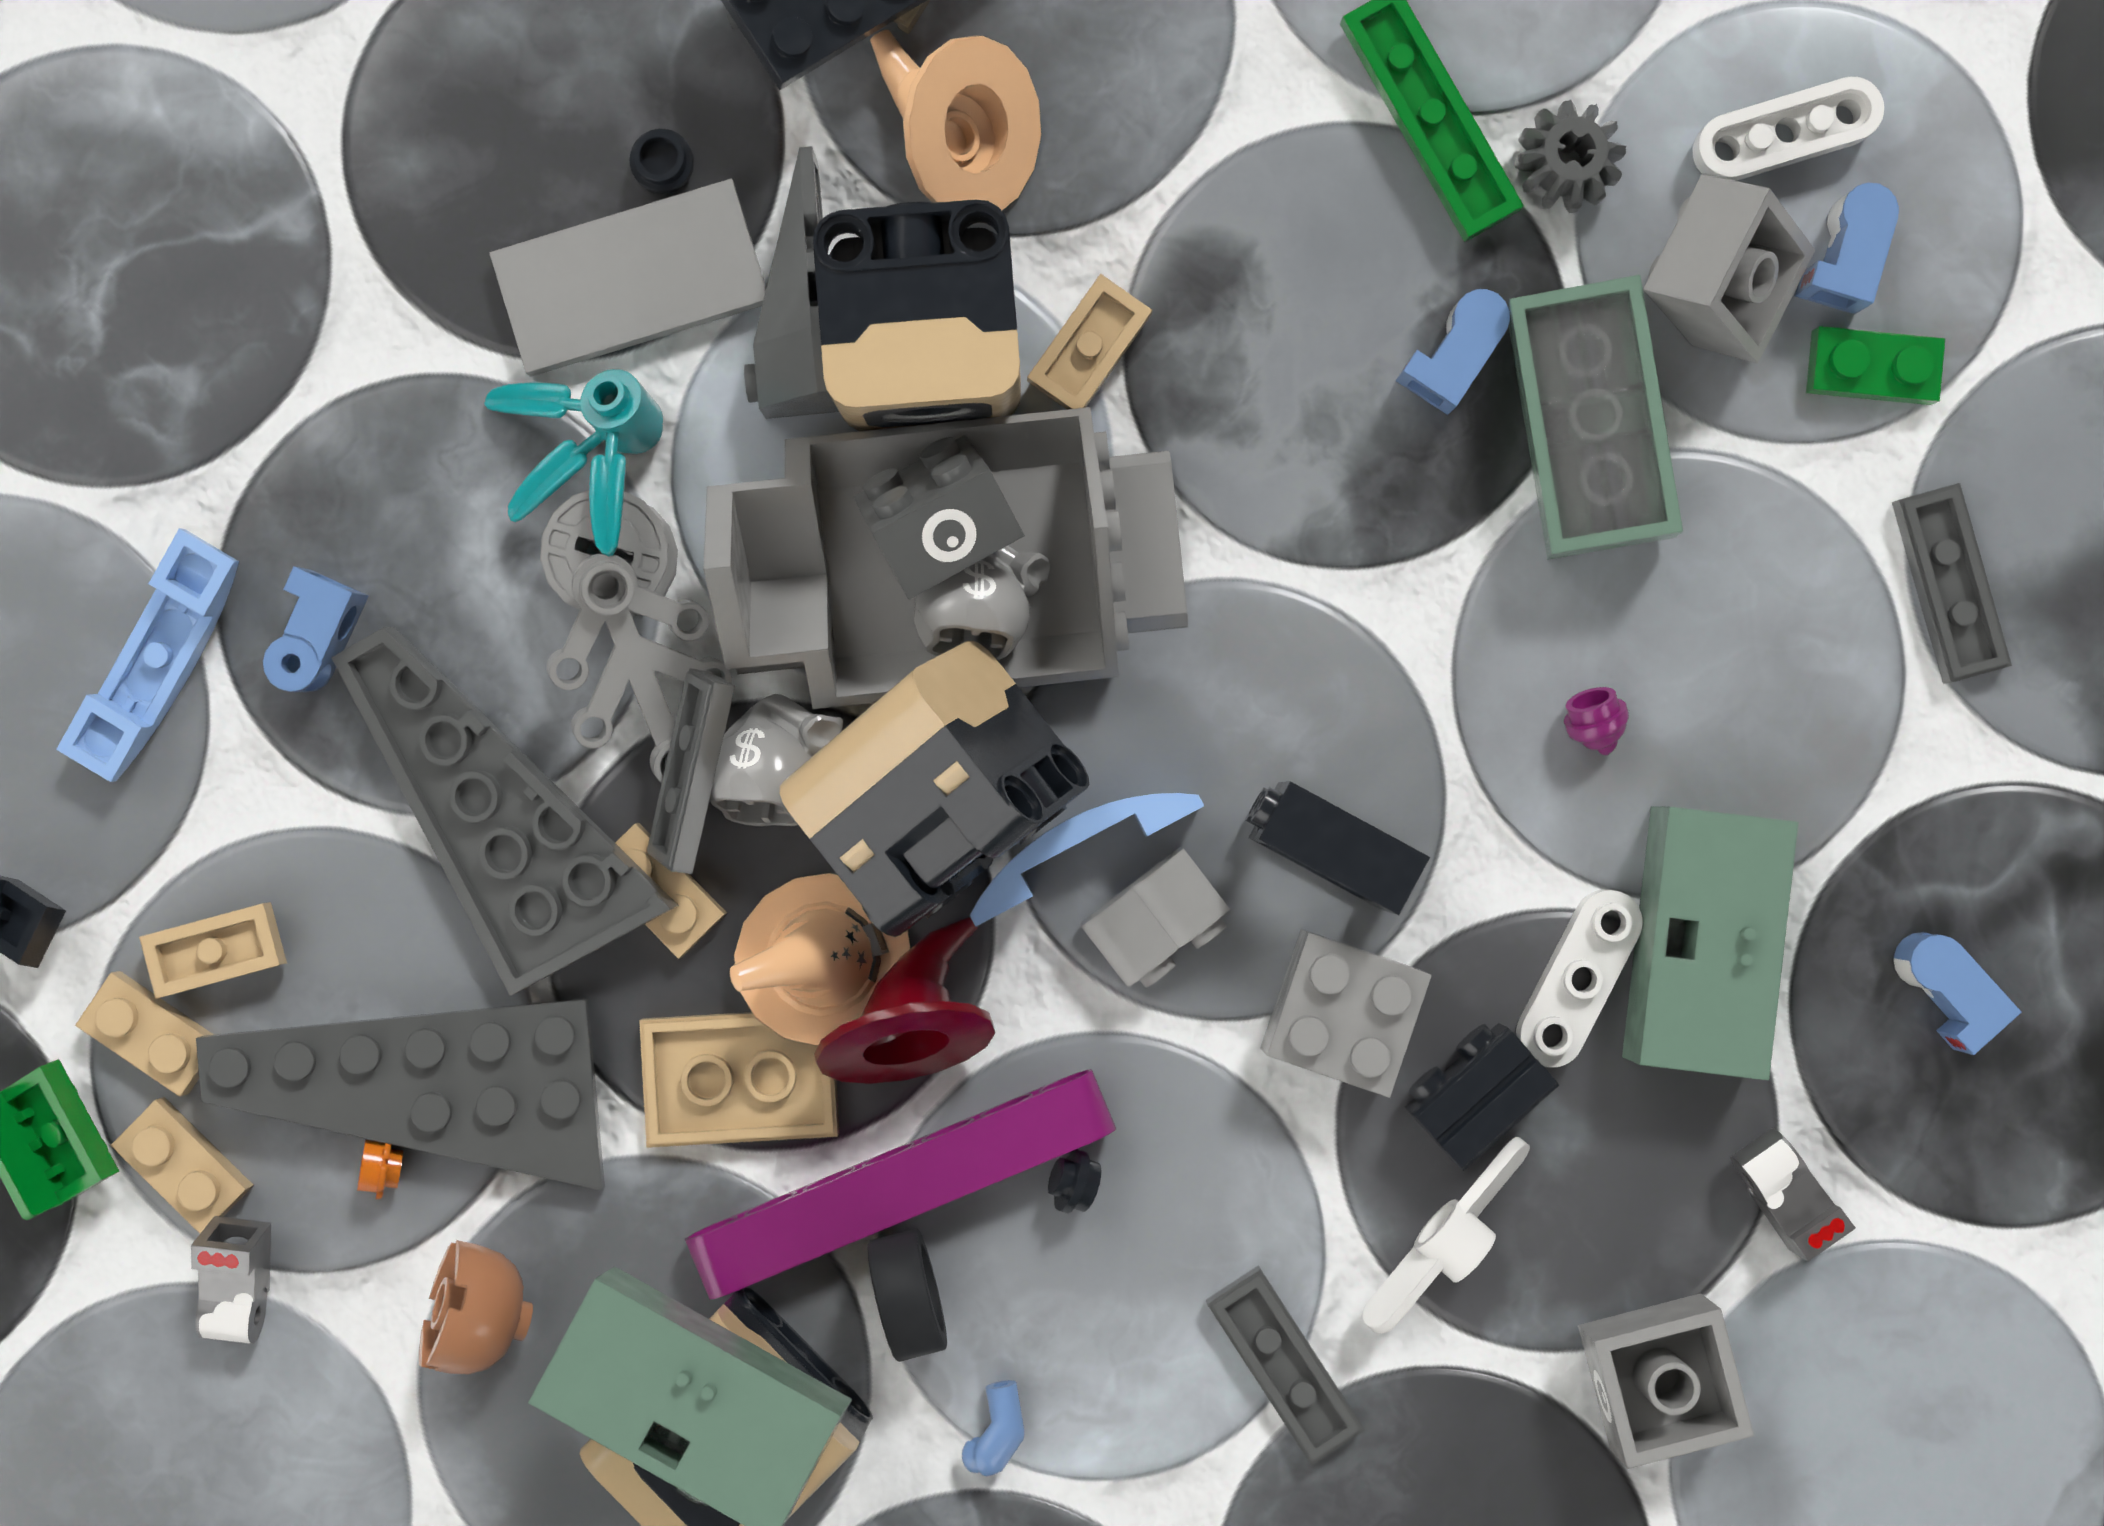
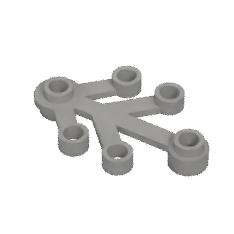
[547,553,732,784]

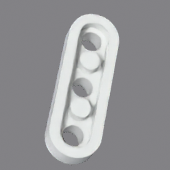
[1693,76,1884,181]
[1516,890,1643,1067]

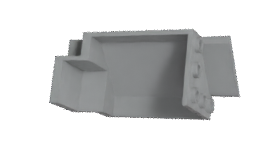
[703,407,1188,709]

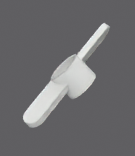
[1362,1137,1530,1334]

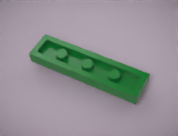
[1340,0,1524,243]

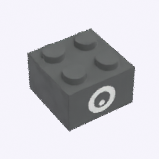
[853,435,1025,600]

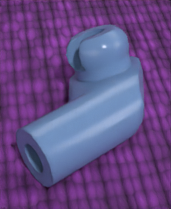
[962,1380,1025,1476]

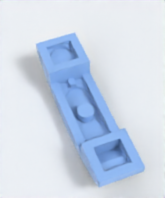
[56,528,239,782]
[970,793,1204,926]

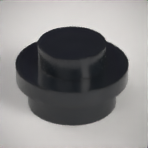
[629,129,694,194]
[1048,1149,1102,1214]

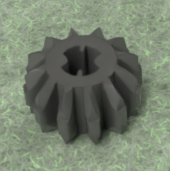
[1514,100,1626,213]

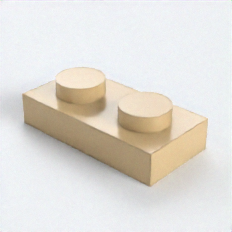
[1027,273,1152,410]
[615,823,727,959]
[139,902,287,999]
[75,971,214,1097]
[110,1097,254,1233]

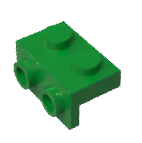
[0,1059,120,1220]

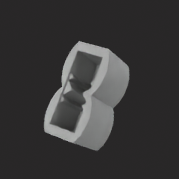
[1081,846,1230,988]

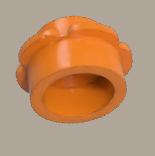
[357,1139,403,1200]

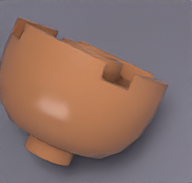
[419,1240,533,1374]

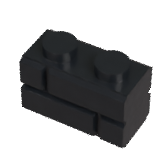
[1405,1023,1559,1171]

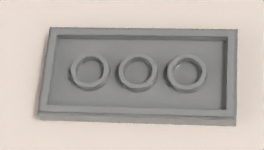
[489,178,766,377]

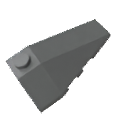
[744,146,839,419]

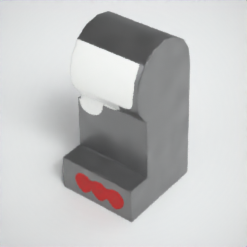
[1730,1128,1856,1262]
[191,1216,271,1344]

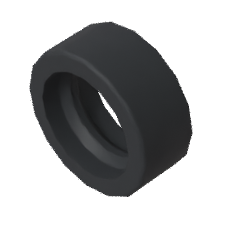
[867,1228,947,1362]

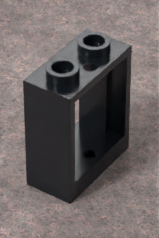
[1245,781,1430,915]

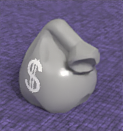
[914,545,1050,660]
[709,694,843,826]

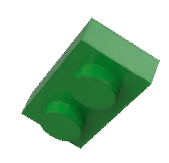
[1806,326,1946,405]

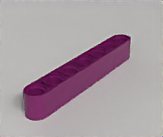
[685,1069,1116,1300]

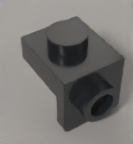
[0,876,66,968]

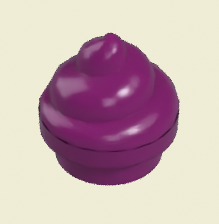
[1564,687,1629,756]

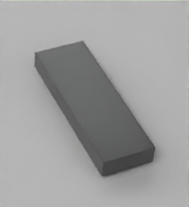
[1891,483,2012,684]
[647,668,735,874]
[1206,1265,1365,1465]

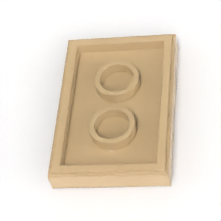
[639,1012,839,1148]

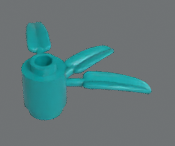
[484,369,663,557]

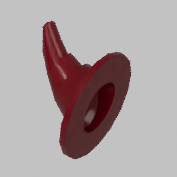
[814,917,995,1084]

